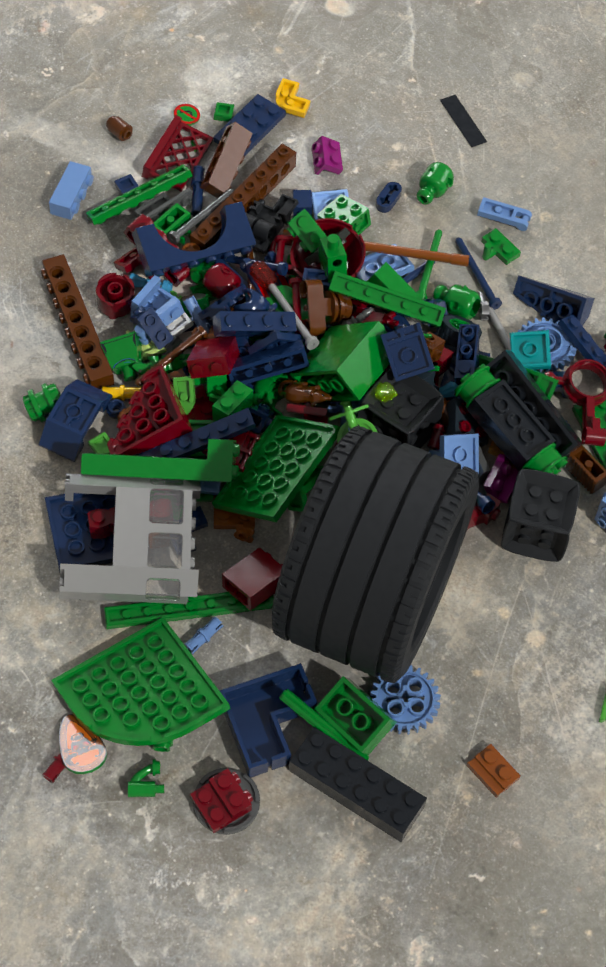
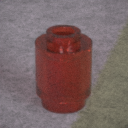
[249,261,278,290]

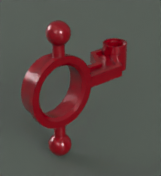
[544,359,606,446]

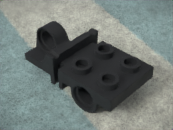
[246,194,299,254]

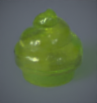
[375,382,398,402]

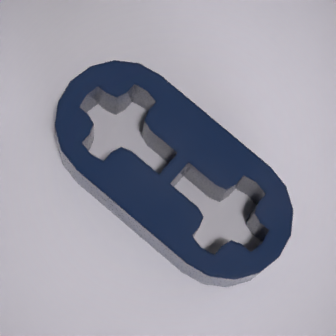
[376,182,402,213]

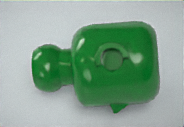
[417,162,454,205]
[433,284,481,320]

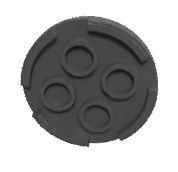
[193,768,260,835]

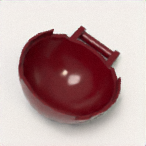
[273,218,366,279]

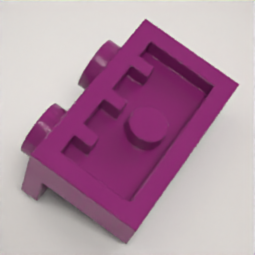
[483,454,519,503]

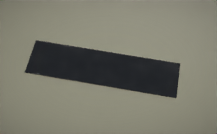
[440,95,487,147]

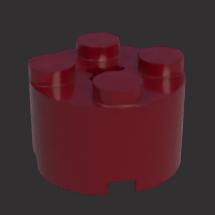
[96,273,135,319]

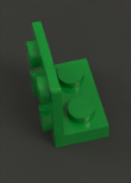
[317,194,371,235]

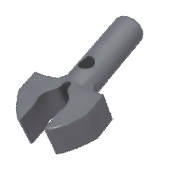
[478,292,490,320]

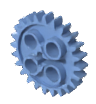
[370,665,441,735]

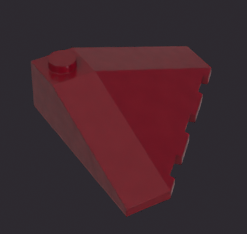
[107,364,193,455]

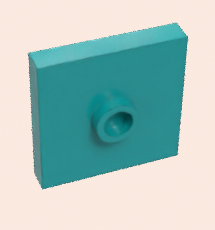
[510,330,551,370]

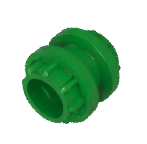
[22,383,61,423]

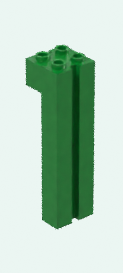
[81,439,240,482]

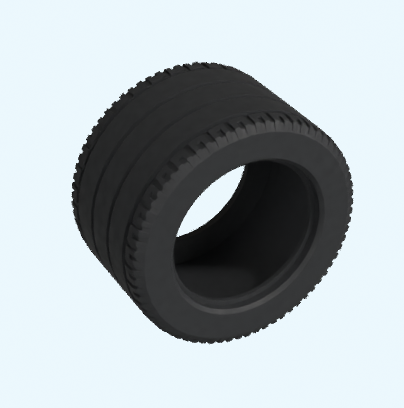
[272,426,479,683]

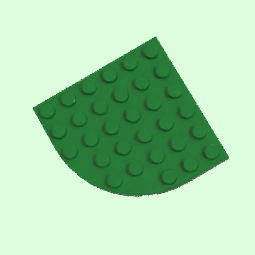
[51,617,230,746]

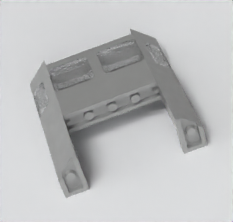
[59,473,201,604]

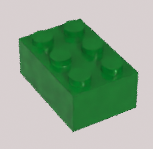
[315,676,397,755]

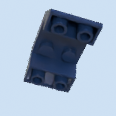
[39,379,113,462]

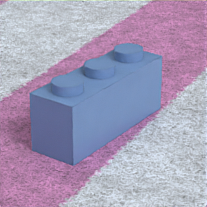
[49,161,94,220]

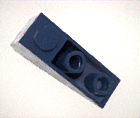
[454,324,480,385]

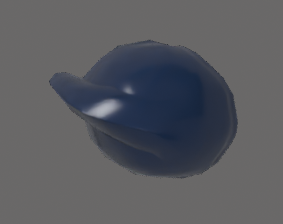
[233,288,278,311]

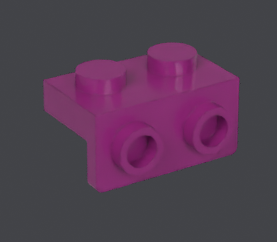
[311,136,343,175]

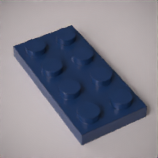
[213,94,286,156]

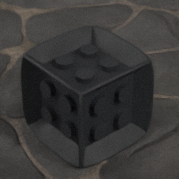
[357,368,444,449]
[501,469,580,562]

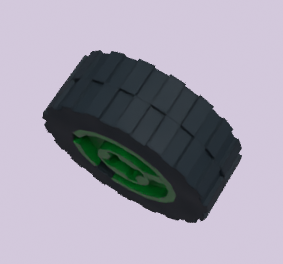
[437,315,482,347]

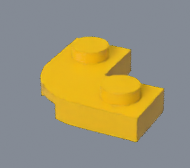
[276,78,310,118]

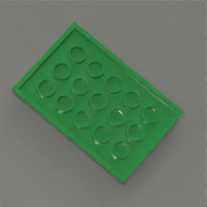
[212,415,340,523]

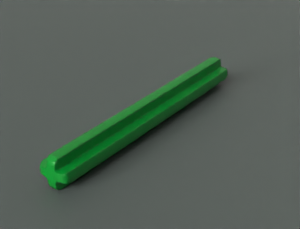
[279,689,369,760]

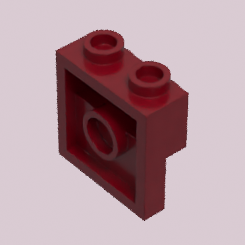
[190,768,253,834]

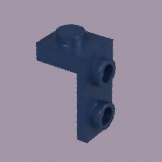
[129,306,174,350]

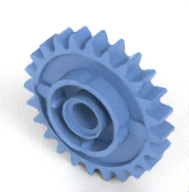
[518,317,577,372]

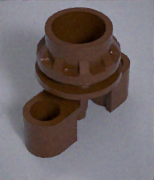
[299,279,352,336]

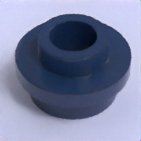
[106,399,126,419]

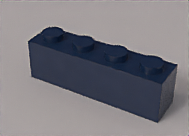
[212,311,297,337]
[229,339,310,385]

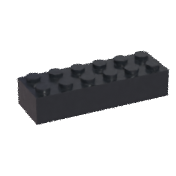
[486,350,584,458]
[289,727,427,842]

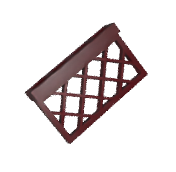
[141,115,213,192]

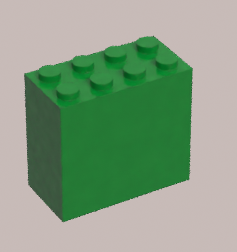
[290,321,390,402]

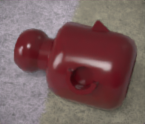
[203,263,249,305]

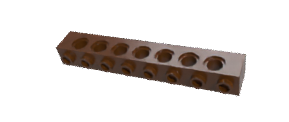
[190,143,297,251]
[40,254,114,389]

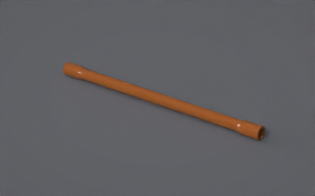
[283,229,469,267]

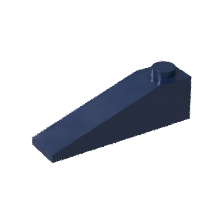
[513,275,595,326]

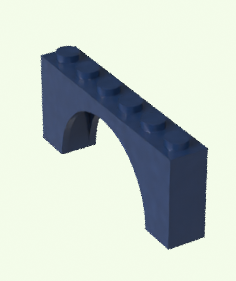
[132,201,256,277]

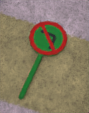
[174,104,200,152]

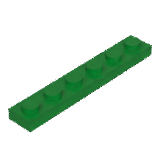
[86,164,192,225]
[328,271,446,328]

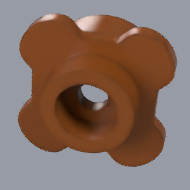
[234,522,255,543]

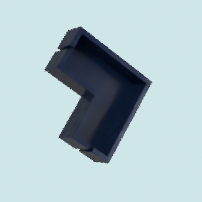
[220,663,317,778]

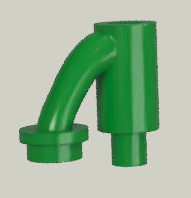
[128,759,164,797]

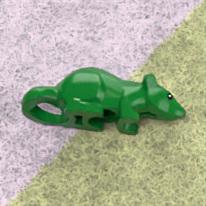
[132,354,190,375]
[252,371,291,406]

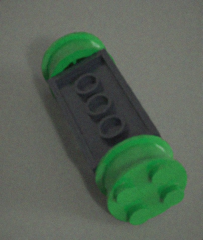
[454,364,568,475]

